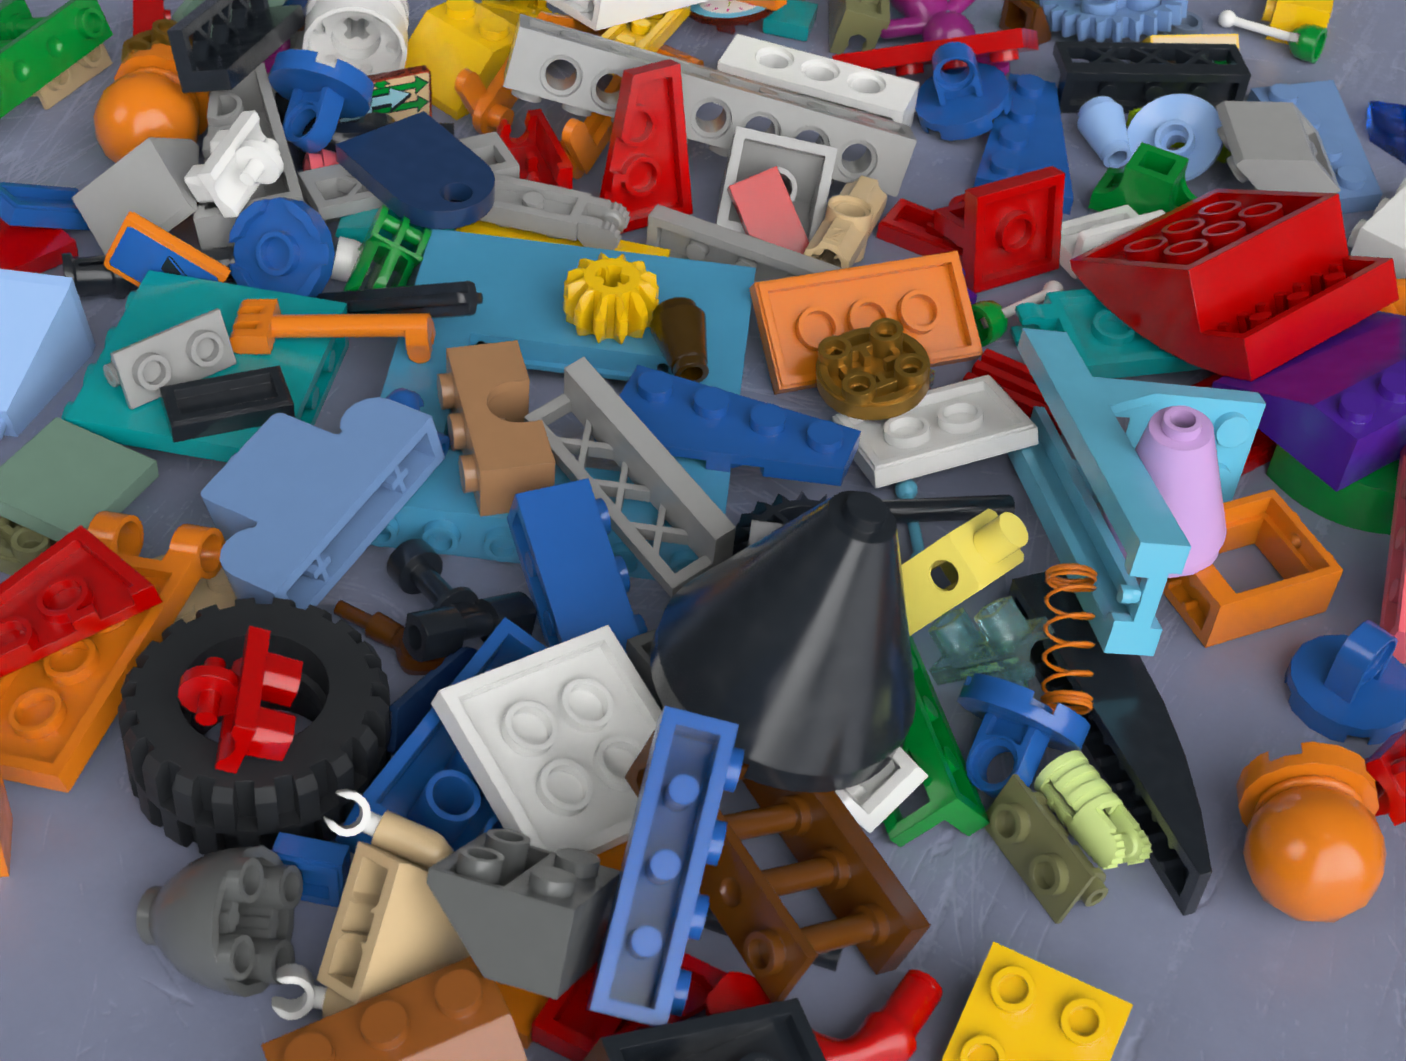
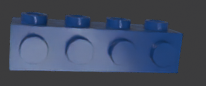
[586,706,744,1027]

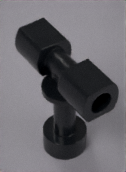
[387,539,537,662]

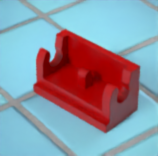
[497,108,573,189]

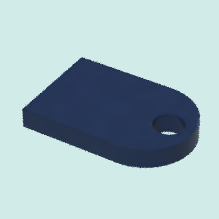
[336,111,495,229]

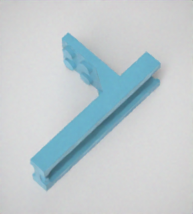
[1007,328,1266,656]

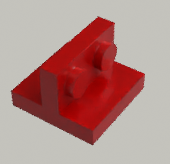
[933,166,1065,293]

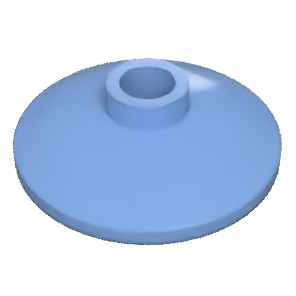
[1127,94,1223,181]

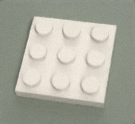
[431,625,662,855]

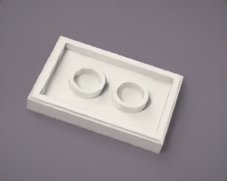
[832,375,1038,489]

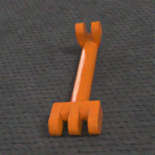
[229,299,436,364]

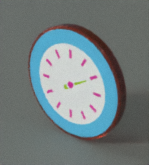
[689,0,774,35]

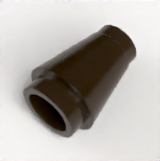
[650,297,709,383]

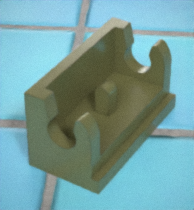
[828,0,890,54]

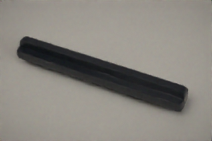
[316,281,483,319]

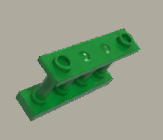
[0,0,113,118]

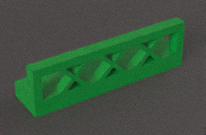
[883,635,990,847]

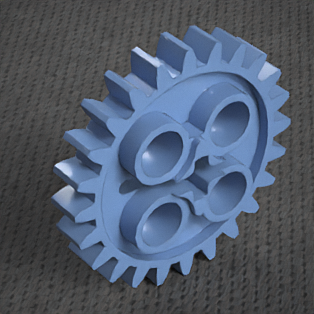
[1040,0,1188,42]

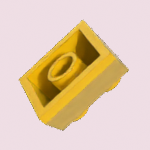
[398,0,516,120]

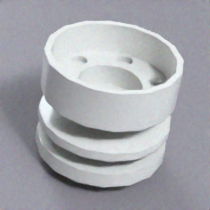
[302,0,409,83]

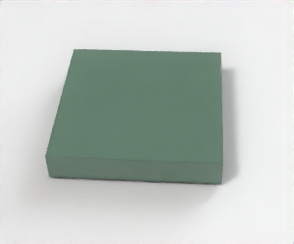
[0,417,159,542]

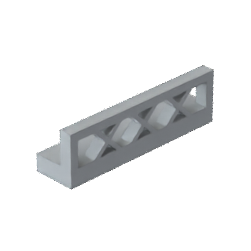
[298,132,520,223]
[646,204,844,283]
[524,357,736,598]

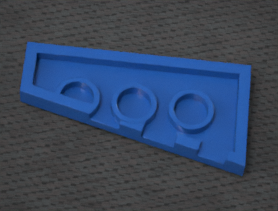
[974,73,1074,215]
[594,365,861,486]

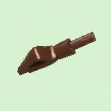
[334,600,446,675]

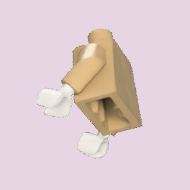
[272,789,470,1020]

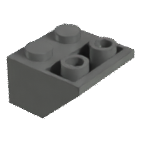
[426,829,620,1000]

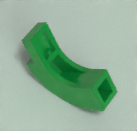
[1266,444,1399,535]

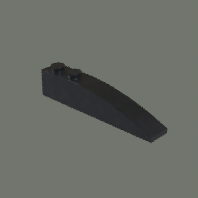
[1001,571,1212,916]

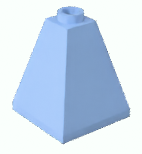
[0,269,96,440]

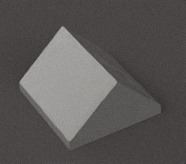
[715,126,838,243]
[72,137,199,255]

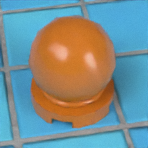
[93,43,210,163]
[1236,742,1387,922]

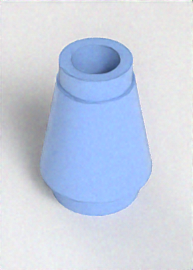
[1077,96,1132,168]

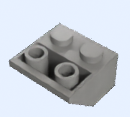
[1216,101,1341,193]

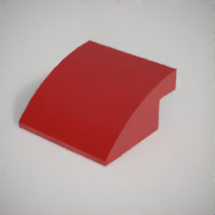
[1070,189,1399,382]

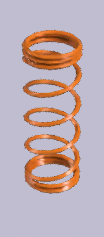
[1040,563,1097,715]

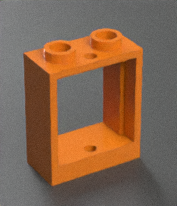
[1163,489,1343,648]

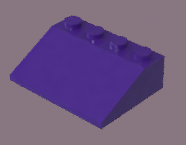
[1211,311,1406,492]

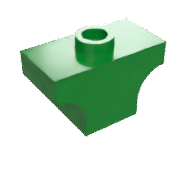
[1088,142,1198,215]

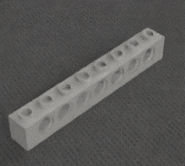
[503,14,917,197]

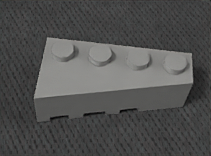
[193,63,304,250]

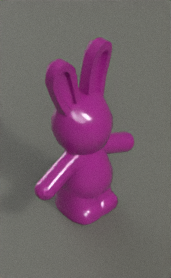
[879,0,1010,75]

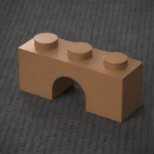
[437,340,555,517]

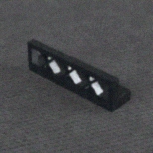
[167,0,305,93]
[1053,41,1251,114]

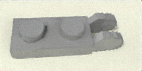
[480,173,630,250]

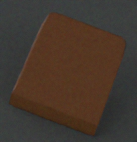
[999,0,1052,45]

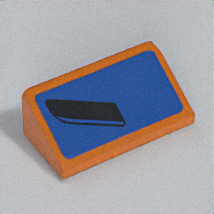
[103,211,231,287]

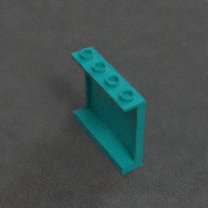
[61,270,349,462]

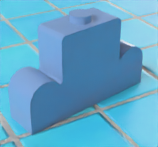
[201,397,445,610]

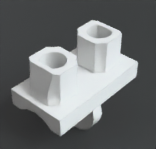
[184,110,284,218]

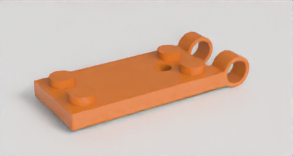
[0,511,225,793]

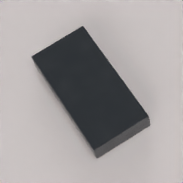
[159,365,295,443]

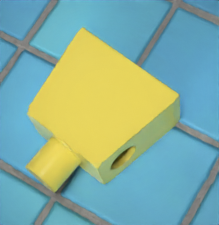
[901,509,1028,636]

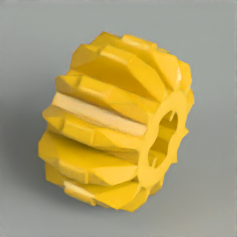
[563,253,659,345]

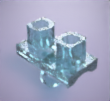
[928,596,1054,688]

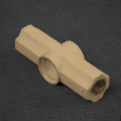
[804,175,888,269]

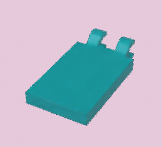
[1010,289,1203,378]

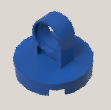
[915,42,1012,141]
[268,49,374,153]
[229,197,335,298]
[1284,620,1406,745]
[957,673,1091,799]

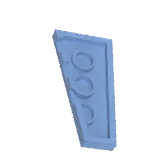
[1247,80,1382,214]

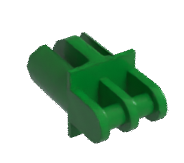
[343,205,432,291]

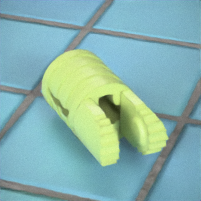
[1034,750,1153,870]

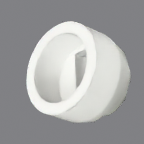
[331,236,373,282]

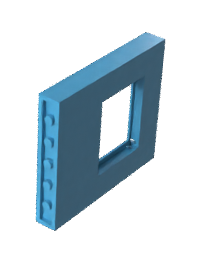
[370,229,756,580]

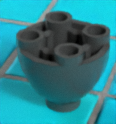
[136,846,303,997]

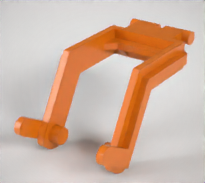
[455,11,704,180]

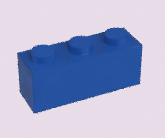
[507,478,648,656]

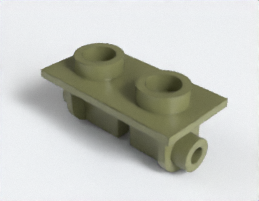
[984,774,1108,924]

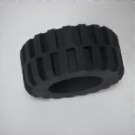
[118,598,391,855]

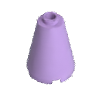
[1103,405,1227,578]

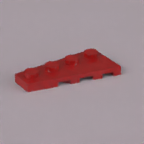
[832,28,1039,77]

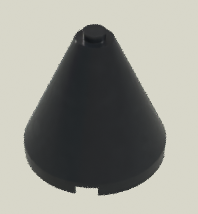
[650,491,916,793]

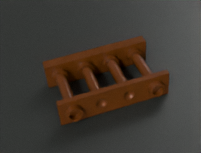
[624,730,931,1003]

